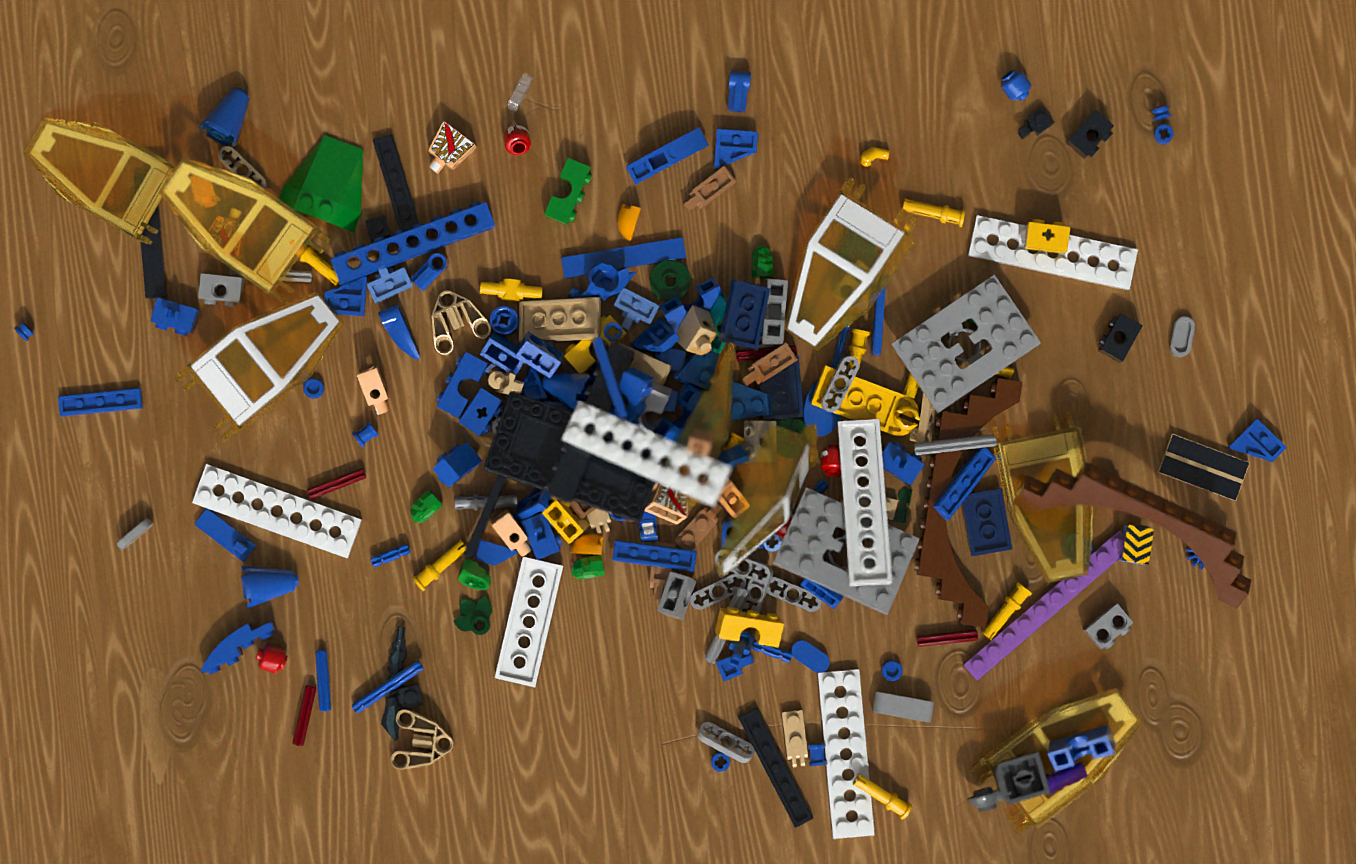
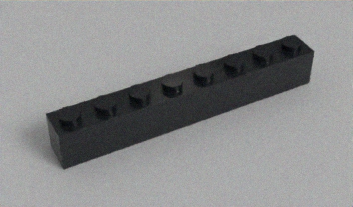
[544,342,635,507]

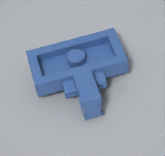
[367,268,413,304]
[613,288,659,331]

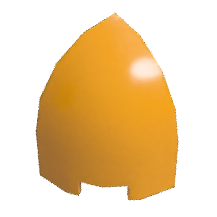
[617,204,641,241]
[569,534,603,555]

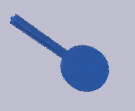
[803,317,852,436]

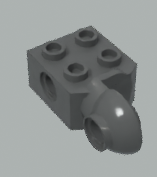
[967,751,1050,812]

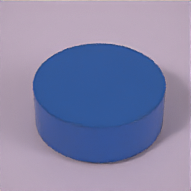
[303,378,325,399]
[881,660,903,681]

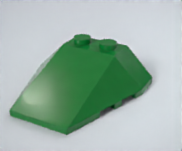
[277,135,363,233]

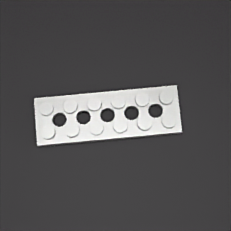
[495,557,563,687]

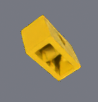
[1024,219,1070,254]
[542,501,590,544]

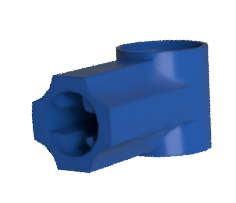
[728,70,751,113]
[410,253,449,291]

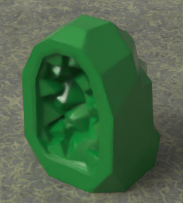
[752,245,773,278]
[410,490,443,523]
[571,555,605,579]
[457,558,492,590]

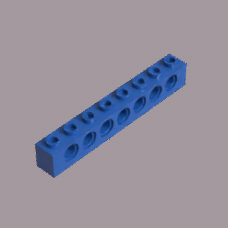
[331,201,495,285]

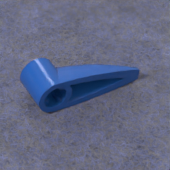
[378,304,421,360]

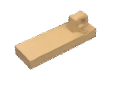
[617,342,672,385]
[909,393,937,443]

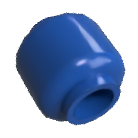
[1001,70,1031,101]

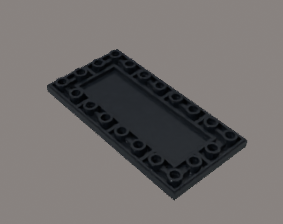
[483,391,664,524]

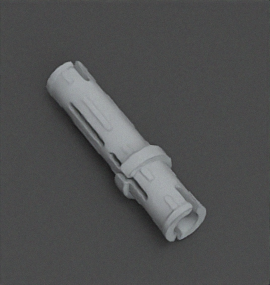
[455,494,517,511]

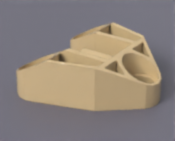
[431,290,492,355]
[391,708,454,770]

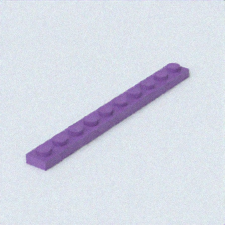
[963,531,1125,681]

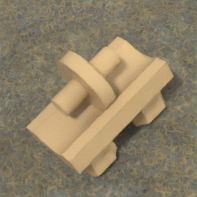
[488,371,524,394]

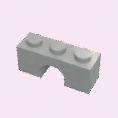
[762,279,788,346]
[638,381,672,433]

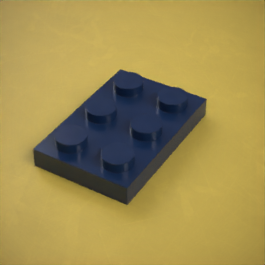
[719,280,771,349]
[757,355,803,421]
[962,488,1012,557]

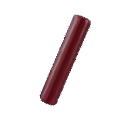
[736,345,797,361]
[307,468,366,499]
[917,630,978,647]
[292,685,316,746]

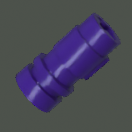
[1045,762,1088,795]

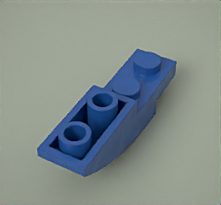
[626,127,709,185]
[201,622,276,675]

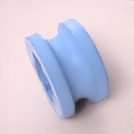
[763,533,782,552]

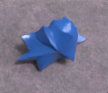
[579,263,638,301]

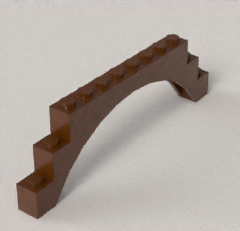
[914,378,1022,628]
[1013,462,1251,608]

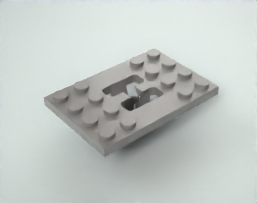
[891,275,1041,413]
[773,487,920,615]

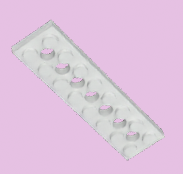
[968,215,1138,290]
[562,401,732,507]
[837,419,892,586]
[192,464,362,558]
[818,669,875,839]

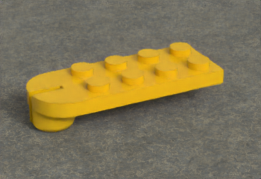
[810,365,920,436]

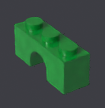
[544,158,593,226]

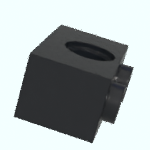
[1066,110,1114,159]
[1098,314,1143,363]

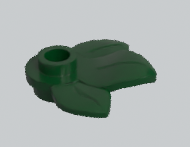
[454,596,492,635]

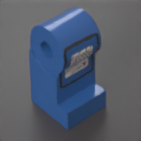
[638,511,658,543]

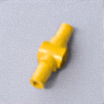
[480,279,543,302]

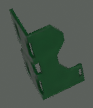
[888,488,913,524]

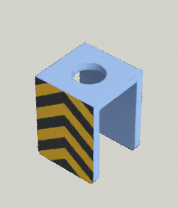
[1118,525,1154,565]

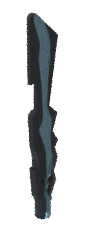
[381,627,406,741]

